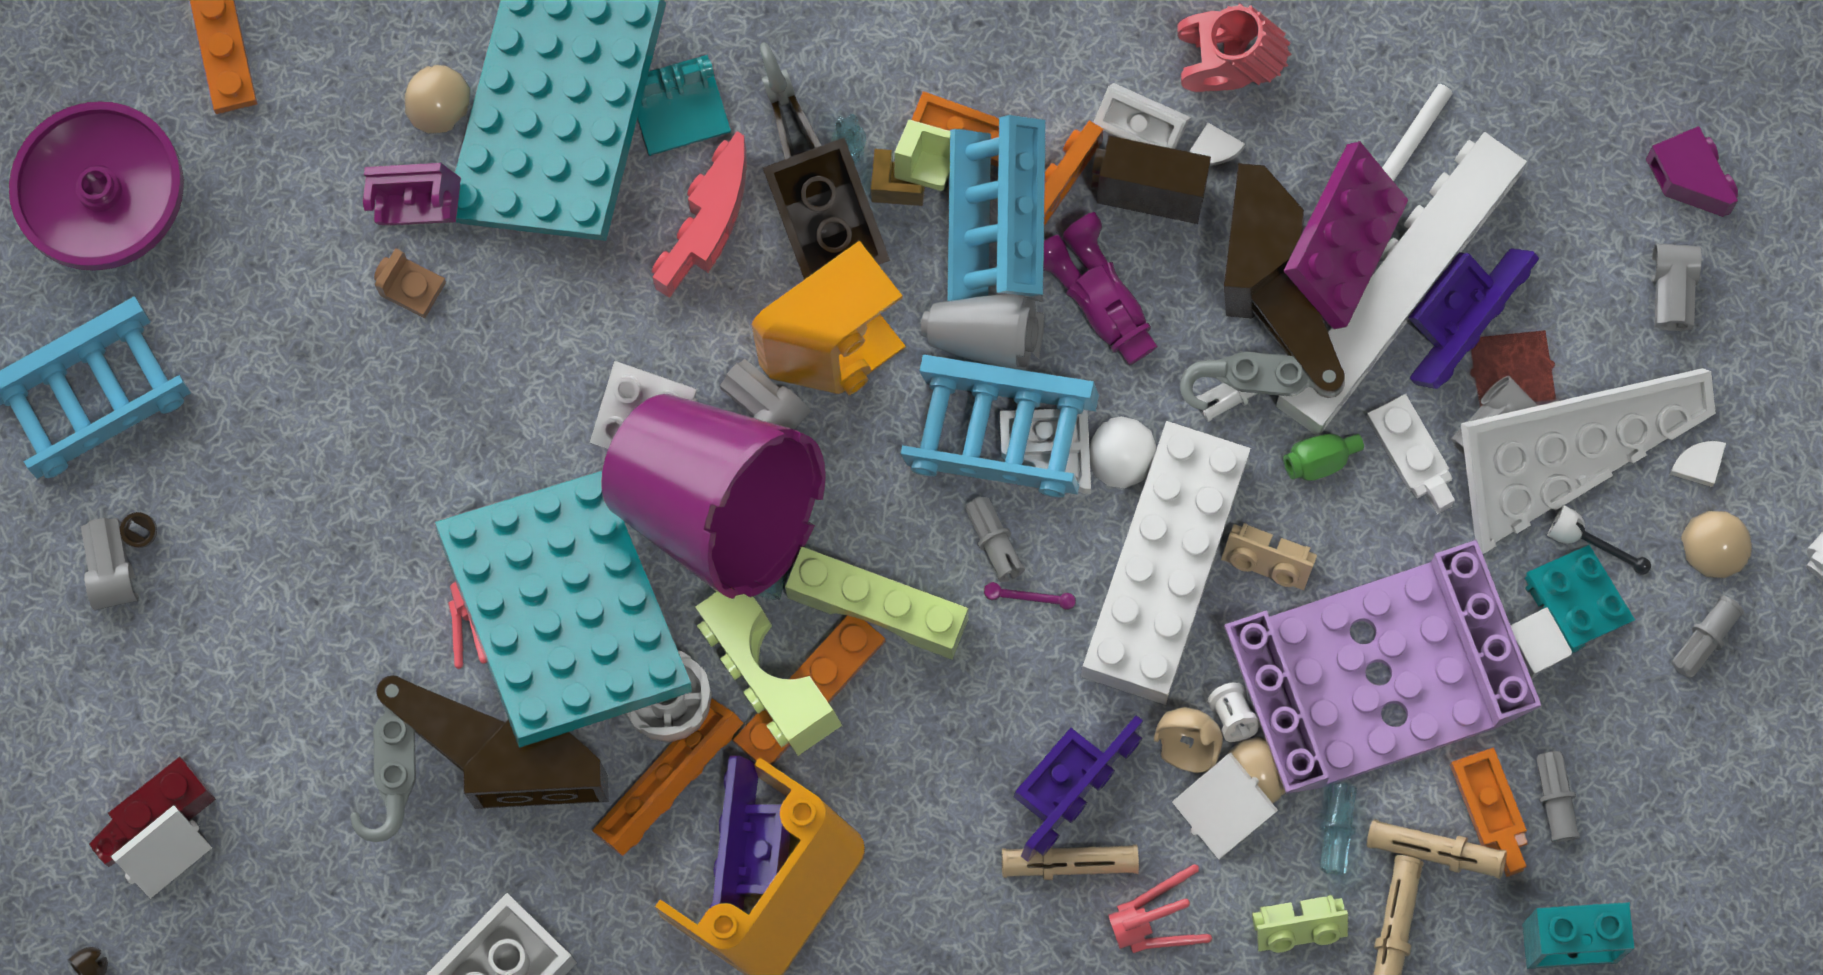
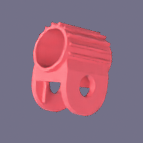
[1177,4,1291,92]

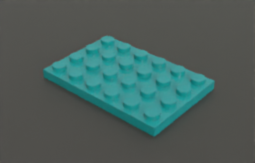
[455,0,666,241]
[435,471,692,748]

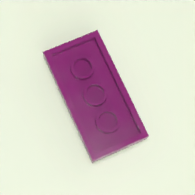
[1284,141,1408,330]

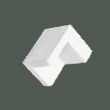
[1510,607,1572,679]

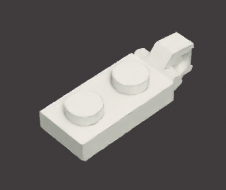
[1366,394,1455,514]

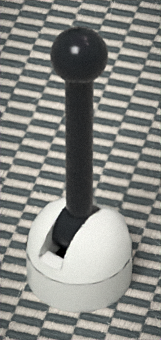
[1547,505,1651,575]

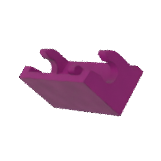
[363,163,461,226]

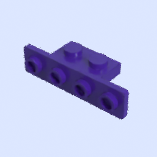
[1408,248,1539,389]
[1013,715,1143,862]
[709,756,791,911]

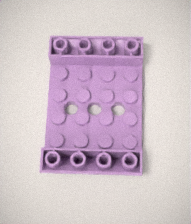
[1224,540,1541,794]

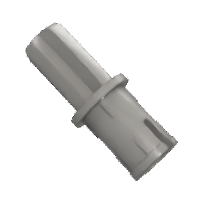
[966,496,1025,582]
[1672,595,1745,678]
[1536,751,1580,843]

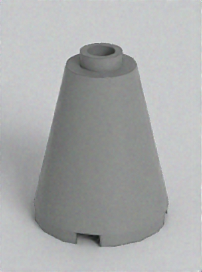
[921,293,1044,372]

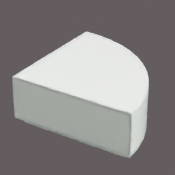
[1189,123,1245,166]
[1670,441,1726,487]

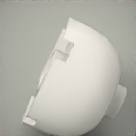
[625,651,712,742]

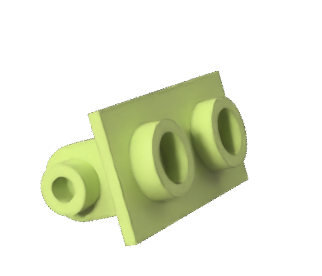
[1252,895,1348,953]

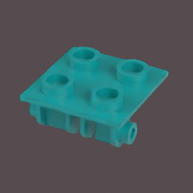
[638,54,731,156]
[1524,544,1635,654]

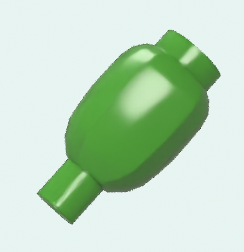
[1283,434,1364,481]

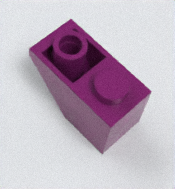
[1646,126,1738,217]

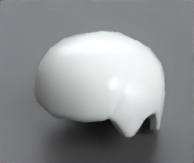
[1089,416,1157,488]

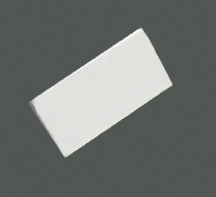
[1093,83,1191,149]

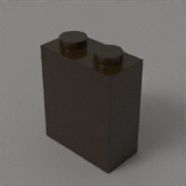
[1091,135,1211,224]

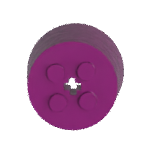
[601,394,826,599]

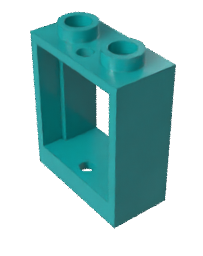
[1522,902,1635,969]

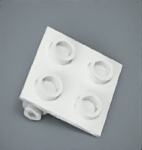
[590,361,698,449]

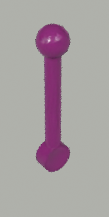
[984,582,1076,610]

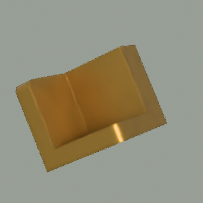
[871,149,925,206]

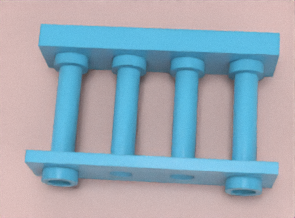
[947,115,1046,301]
[0,296,191,479]
[900,355,1099,497]

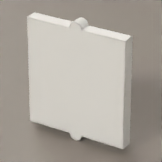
[1172,753,1278,859]
[111,805,212,899]

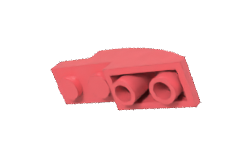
[652,131,747,298]

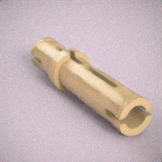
[1367,819,1507,879]
[1002,845,1139,880]
[1373,855,1424,975]

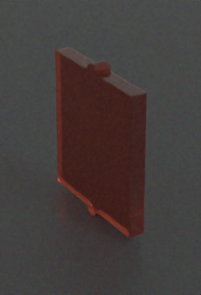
[1470,330,1556,408]

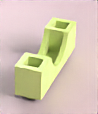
[785,547,968,660]
[695,592,842,756]

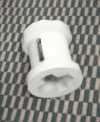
[1207,682,1261,742]

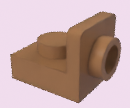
[374,248,446,318]

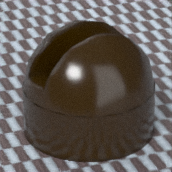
[120,512,157,548]
[68,947,108,975]

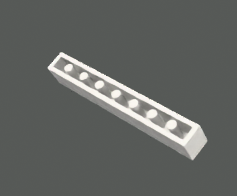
[1276,132,1527,436]

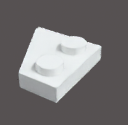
[1000,409,1091,494]

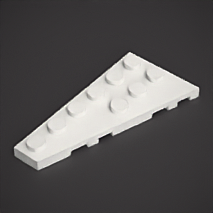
[1461,368,1716,554]

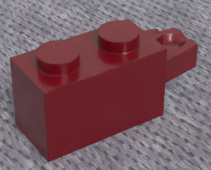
[89,756,216,867]

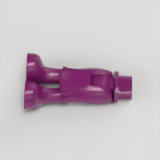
[1043,212,1158,366]

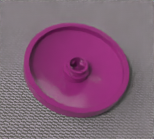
[9,101,184,271]

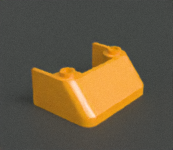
[751,241,906,395]
[655,757,865,975]

